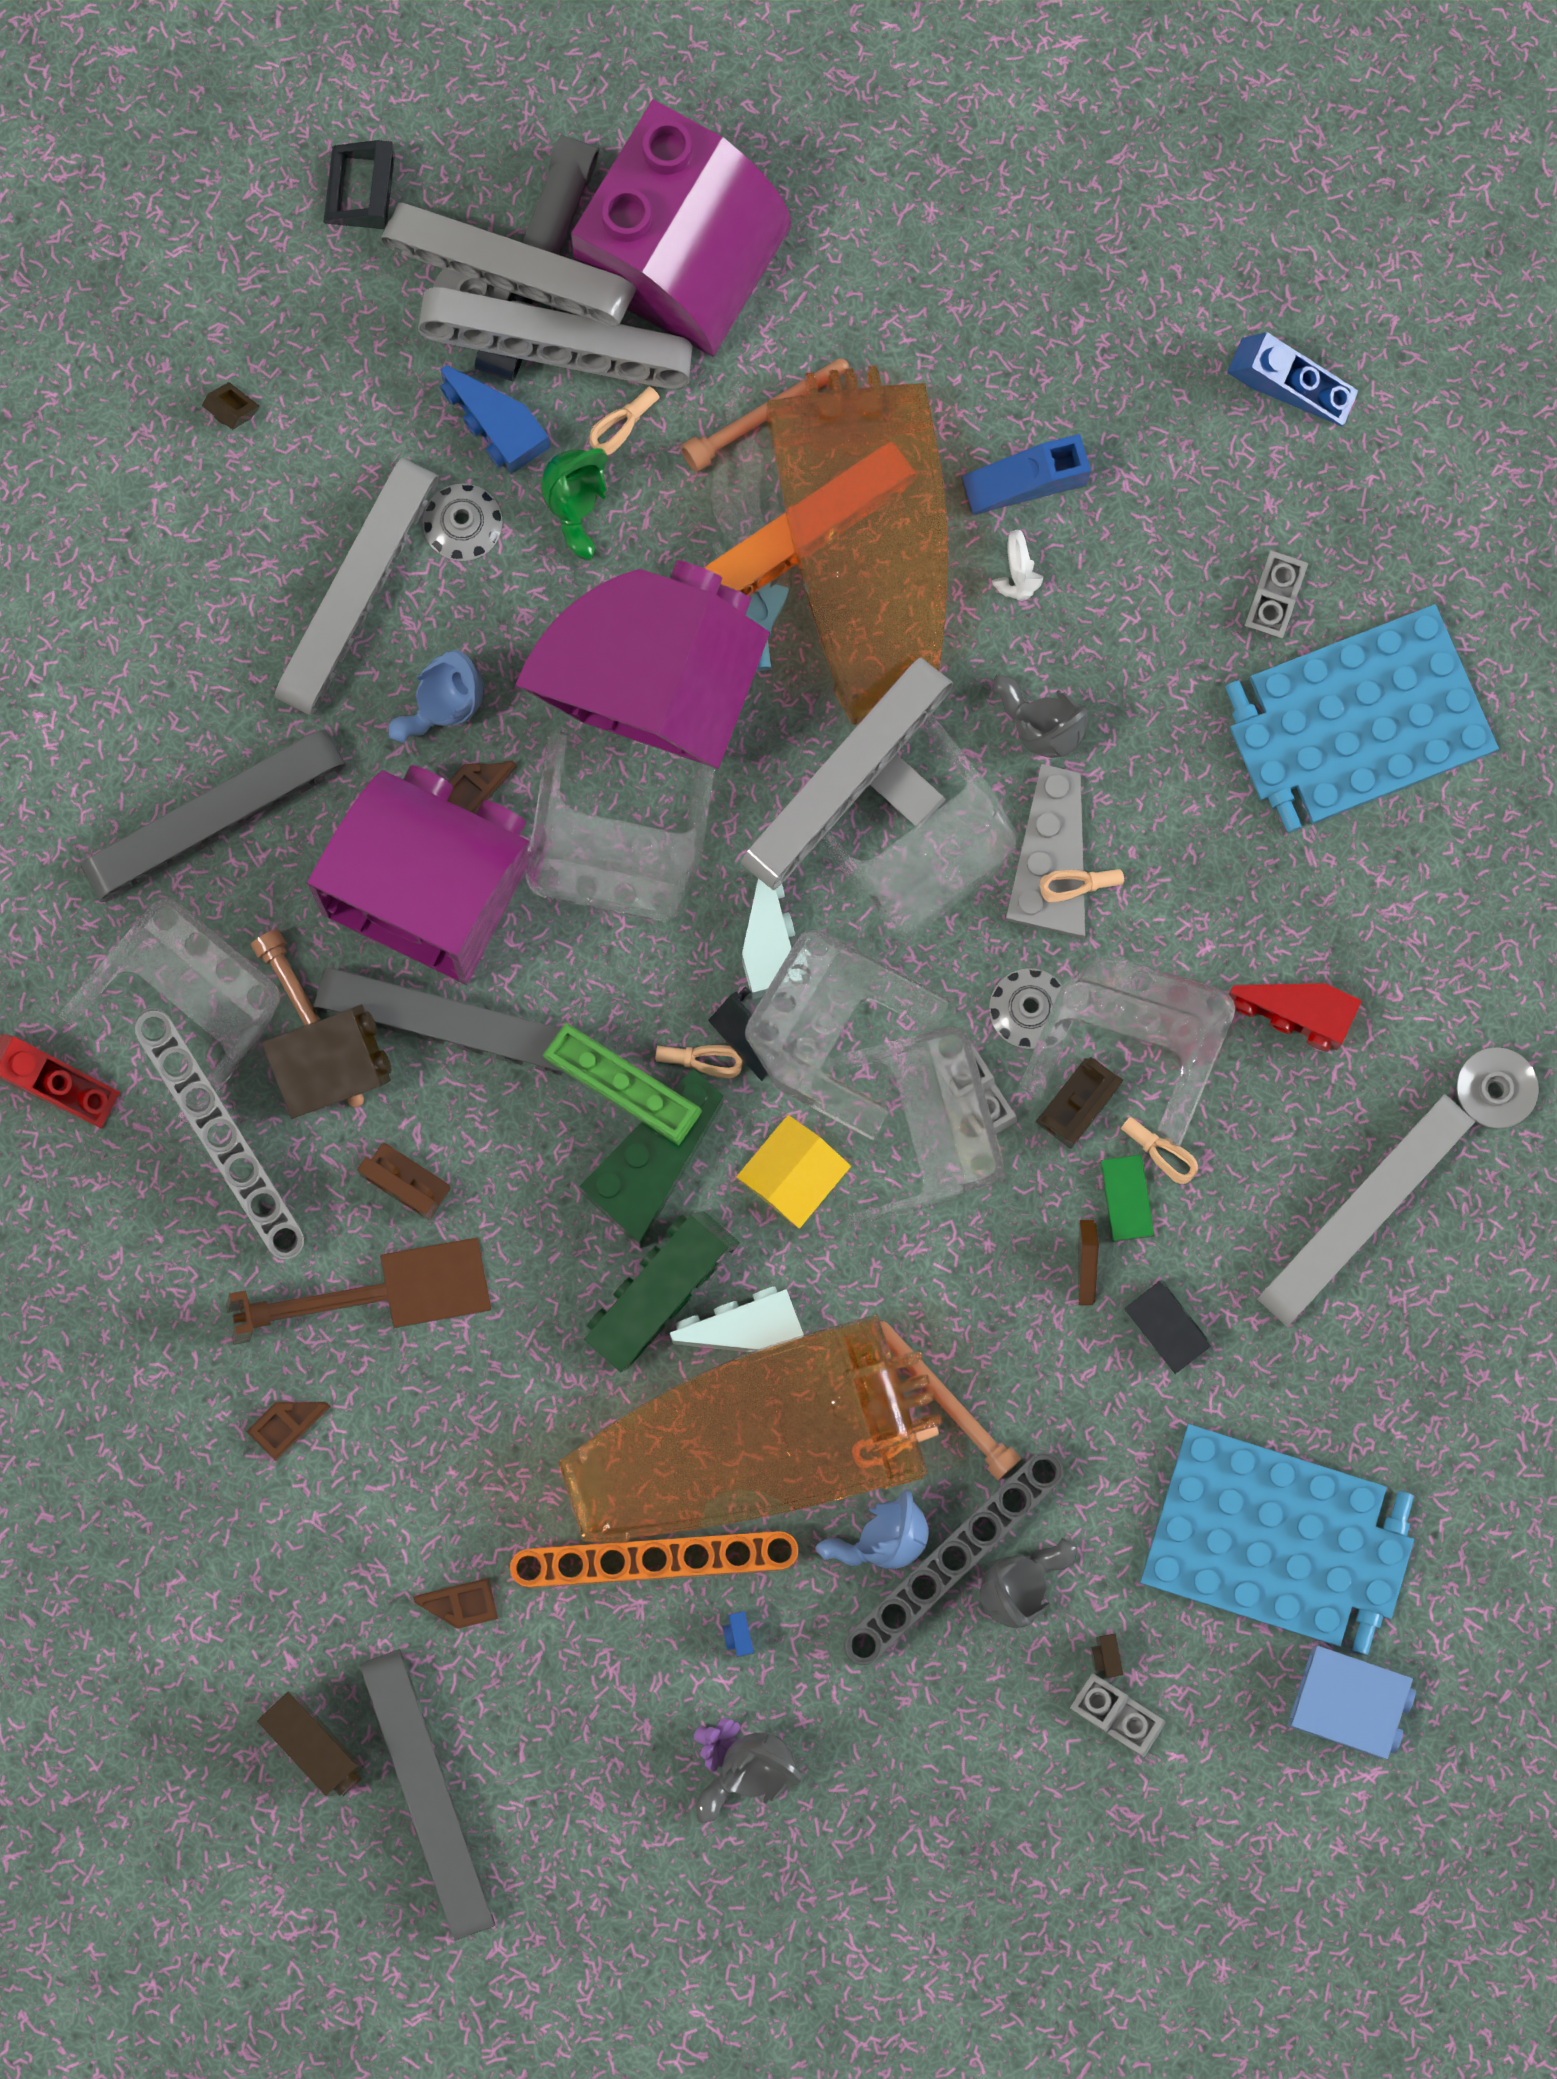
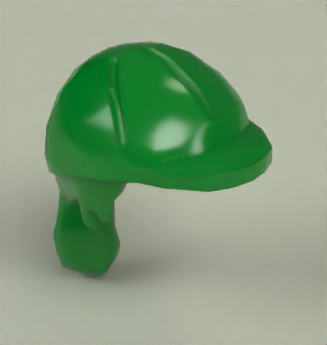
[541,448,607,560]

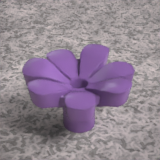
[694,1718,740,1772]

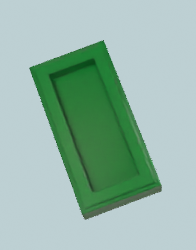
[1100,1154,1154,1242]

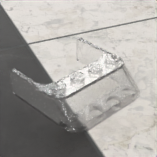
[819,715,1021,938]
[526,727,715,921]
[58,898,281,1124]
[745,930,951,1140]
[1020,955,1235,1147]
[806,1026,1004,1228]

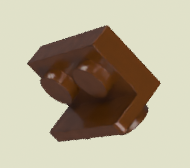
[357,1143,450,1221]

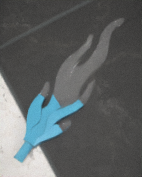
[711,381,790,671]

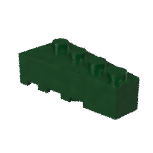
[579,1068,724,1248]
[584,1211,740,1373]

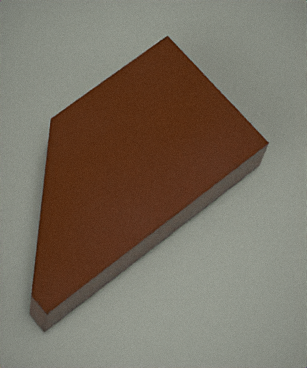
[447,761,517,814]
[1078,1220,1099,1305]
[246,1402,331,1461]
[413,1578,498,1629]

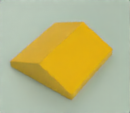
[736,1115,851,1229]

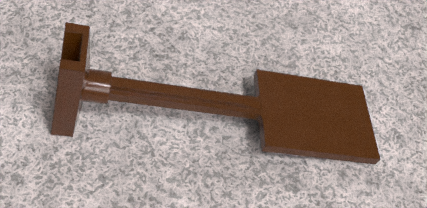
[226,1237,491,1345]

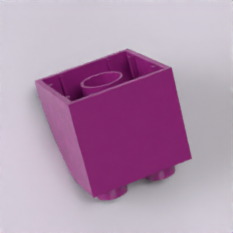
[571,99,792,357]
[515,560,770,769]
[307,765,532,986]

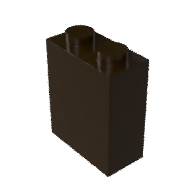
[262,1004,392,1119]
[257,1691,364,1796]

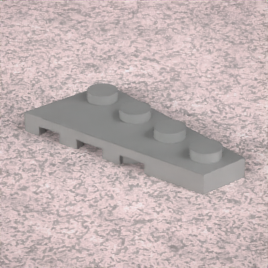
[1005,764,1085,939]

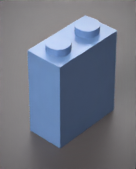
[1287,1645,1416,1759]

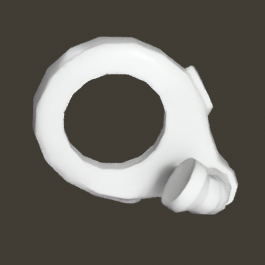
[992,530,1043,601]

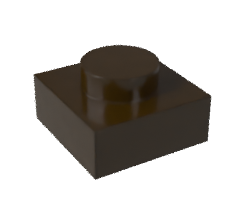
[202,382,259,430]
[1091,1633,1124,1679]

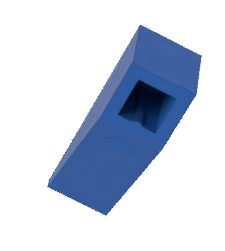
[1227,332,1358,426]
[439,365,550,474]
[961,434,1091,515]

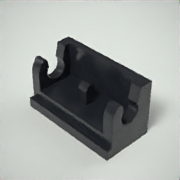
[708,986,800,1081]
[1124,1280,1213,1374]

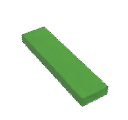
[542,1023,702,1145]

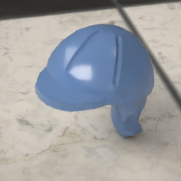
[388,650,485,744]
[815,1489,929,1569]

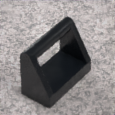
[323,140,395,229]

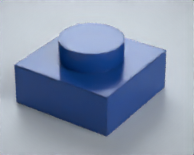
[722,1611,754,1657]

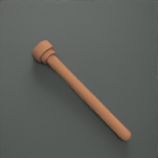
[680,358,849,473]
[250,929,364,1107]
[874,1321,1022,1481]

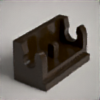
[1036,1057,1124,1149]

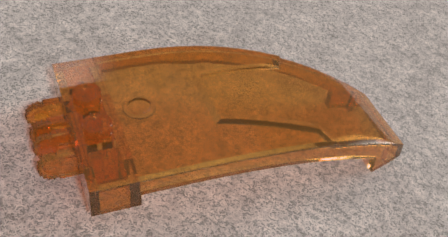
[766,365,948,725]
[558,1314,943,1543]

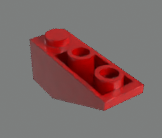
[1226,983,1362,1052]
[0,1034,120,1129]

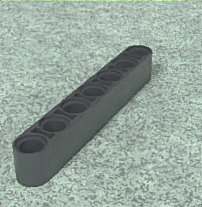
[81,729,346,902]
[313,968,594,1080]
[844,1452,1063,1666]
[360,1649,496,1941]

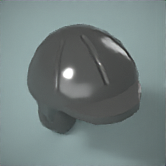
[992,675,1087,758]
[980,1538,1077,1628]
[696,1732,802,1823]

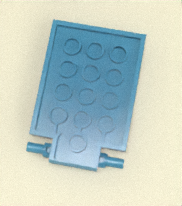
[1225,604,1499,833]
[1139,1424,1415,1656]

